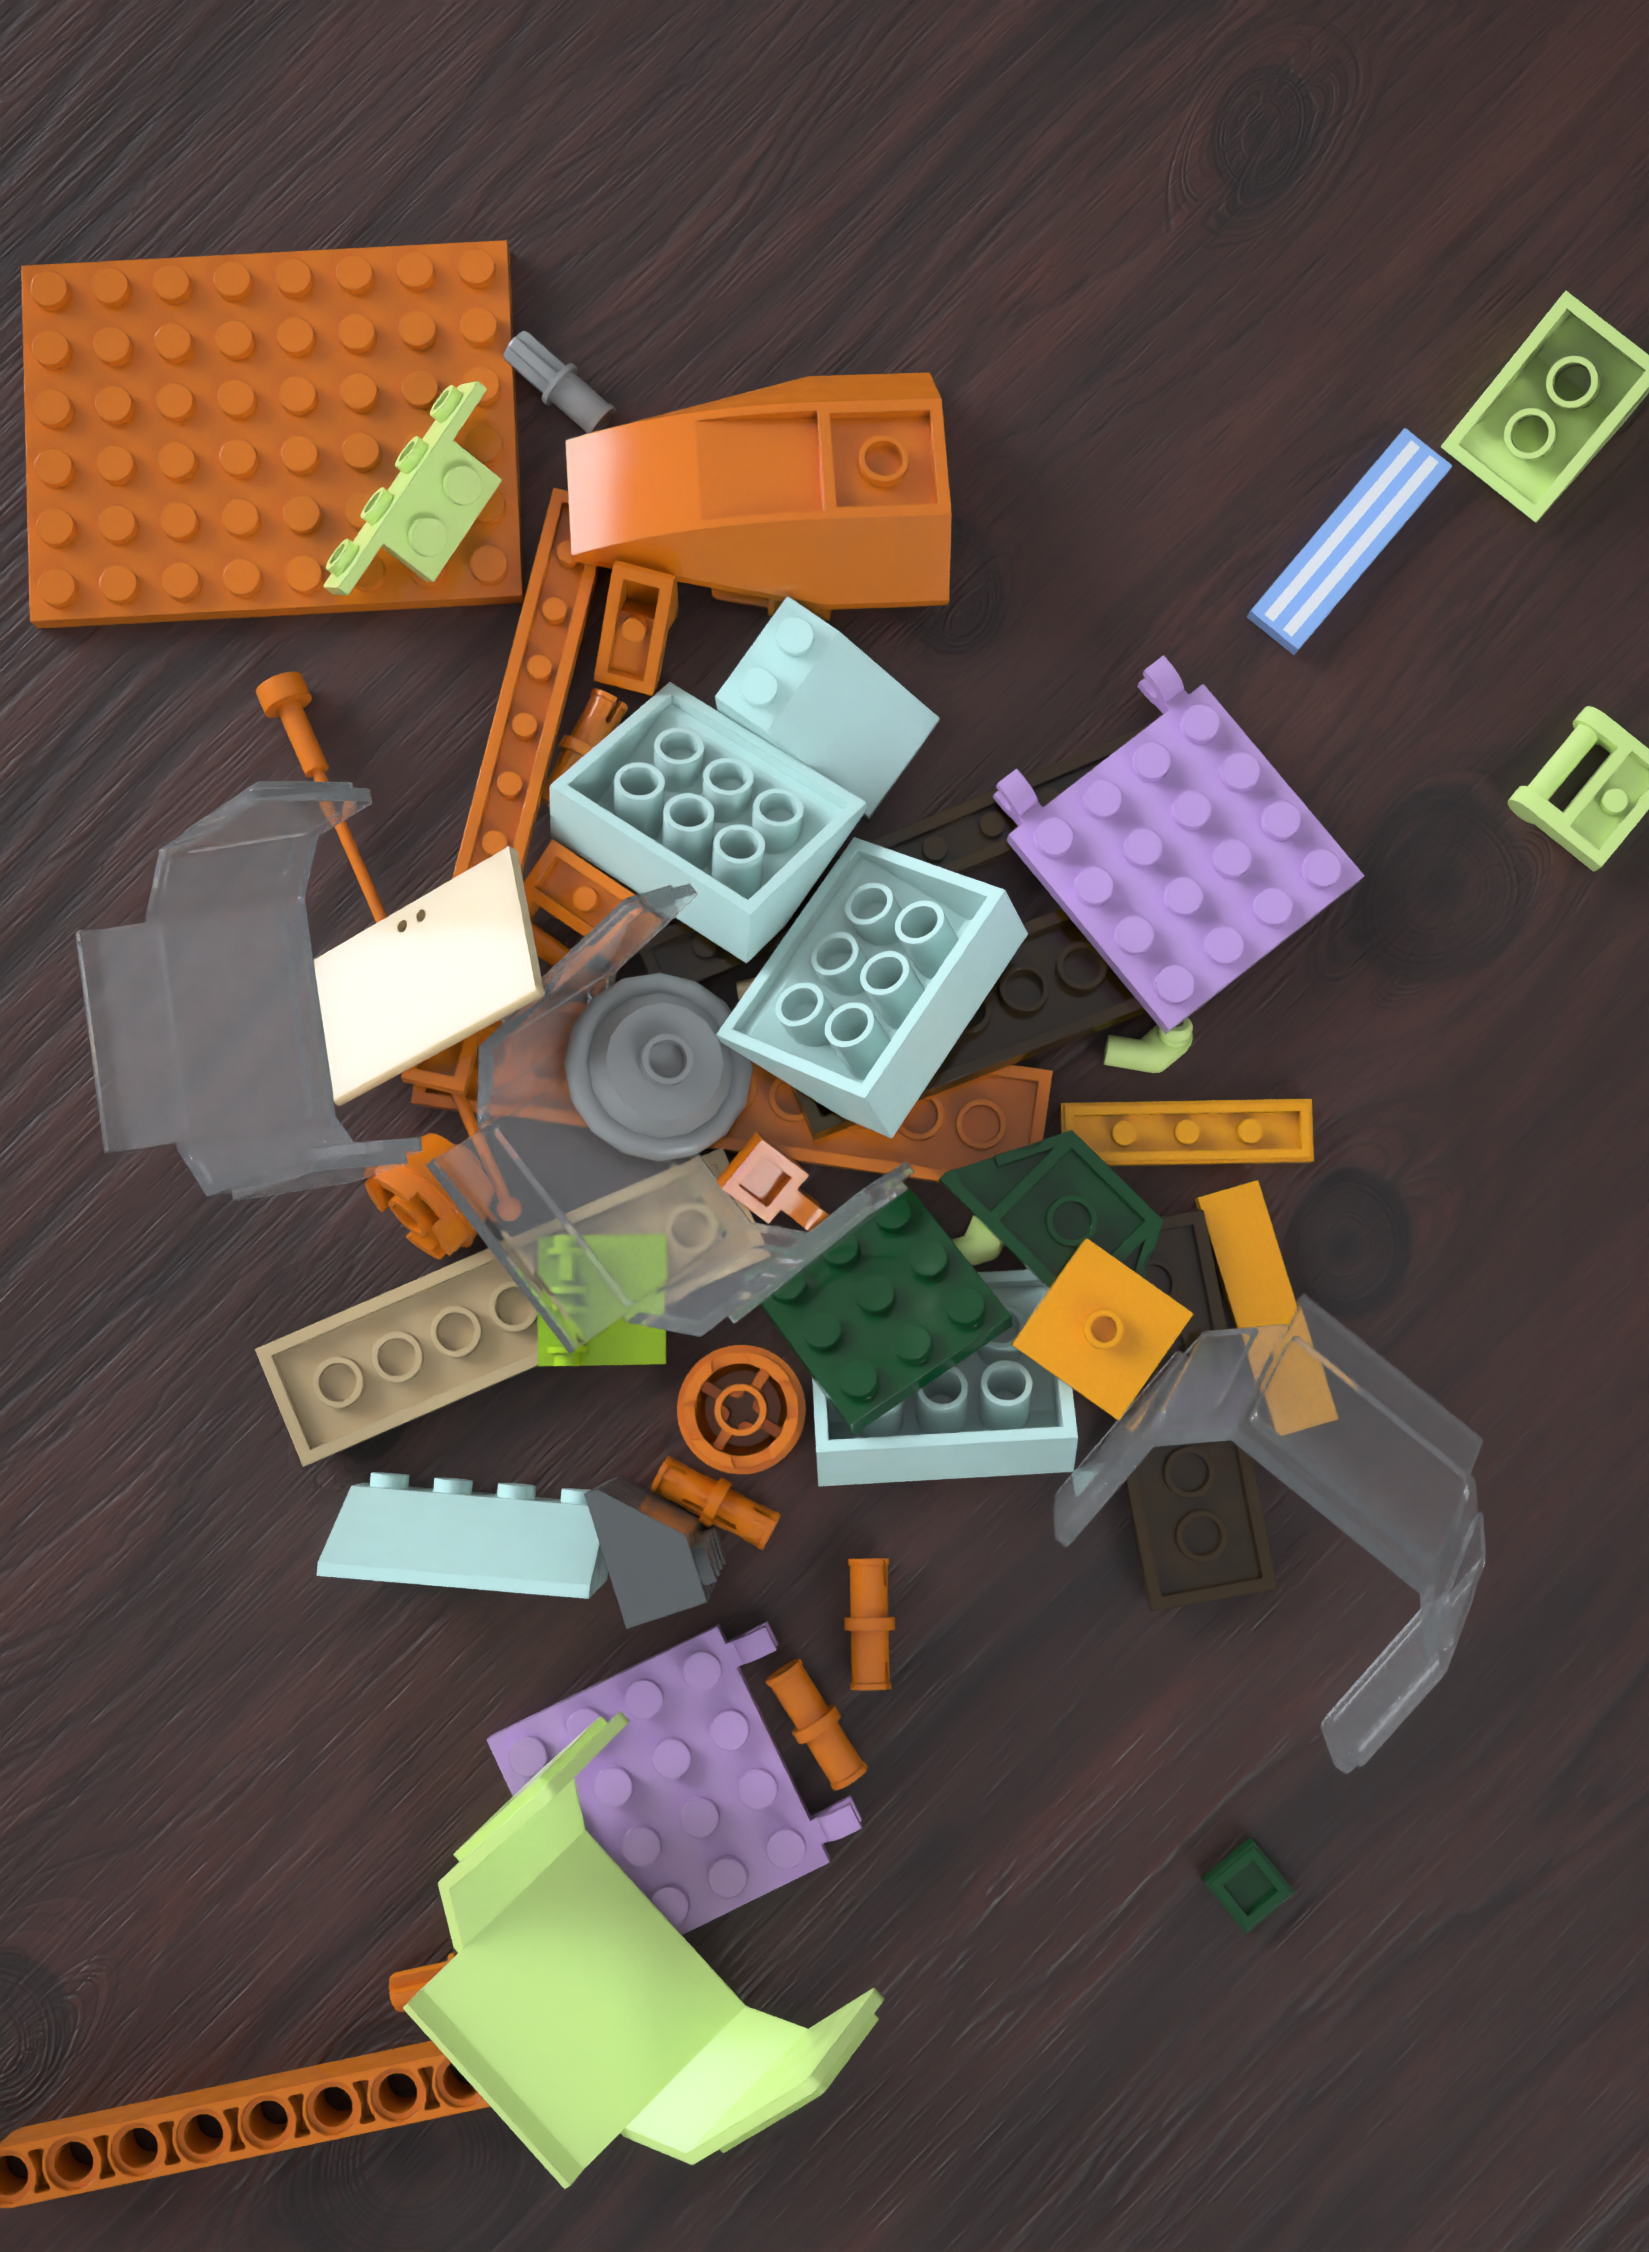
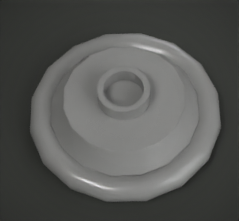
[564,973,753,1162]

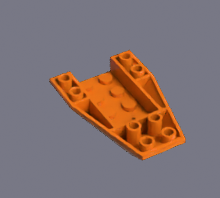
[566,373,952,610]

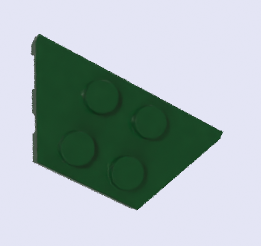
[938,1130,1164,1290]

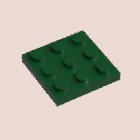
[745,1177,1013,1434]

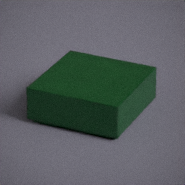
[1201,1837,1295,1934]

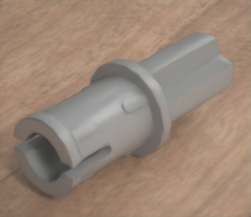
[503,331,616,434]

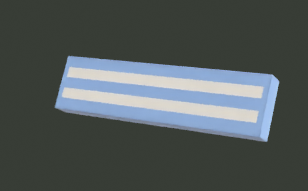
[1247,428,1452,655]

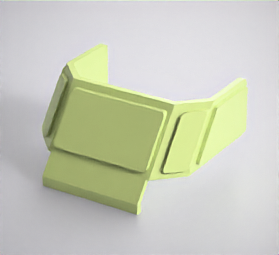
[403,1711,884,2189]

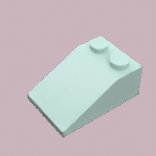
[715,596,940,820]

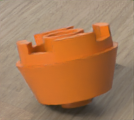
[365,1133,494,1260]
[677,1345,806,1474]

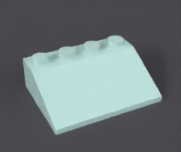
[549,682,867,963]
[716,837,1028,1138]
[812,1269,1078,1486]
[317,1472,608,1599]

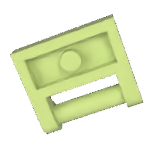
[1507,706,1649,872]

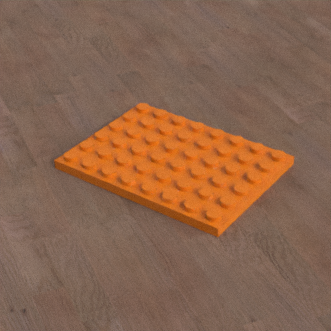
[21,240,525,629]

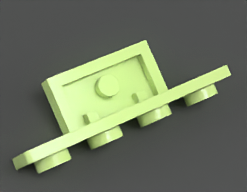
[323,381,502,595]

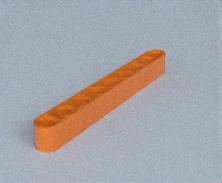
[0,2041,491,2208]

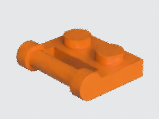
[524,839,658,1000]

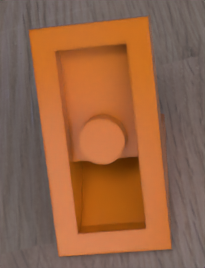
[593,560,679,696]

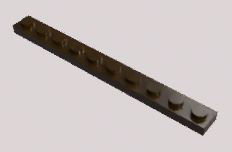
[636,723,1152,985]

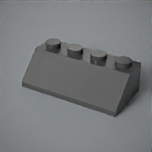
[584,1475,726,1629]

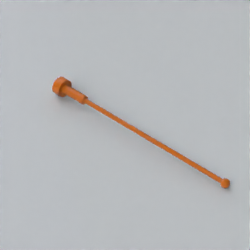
[256,671,521,1223]

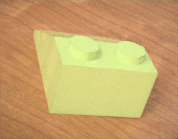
[1441,291,1649,523]

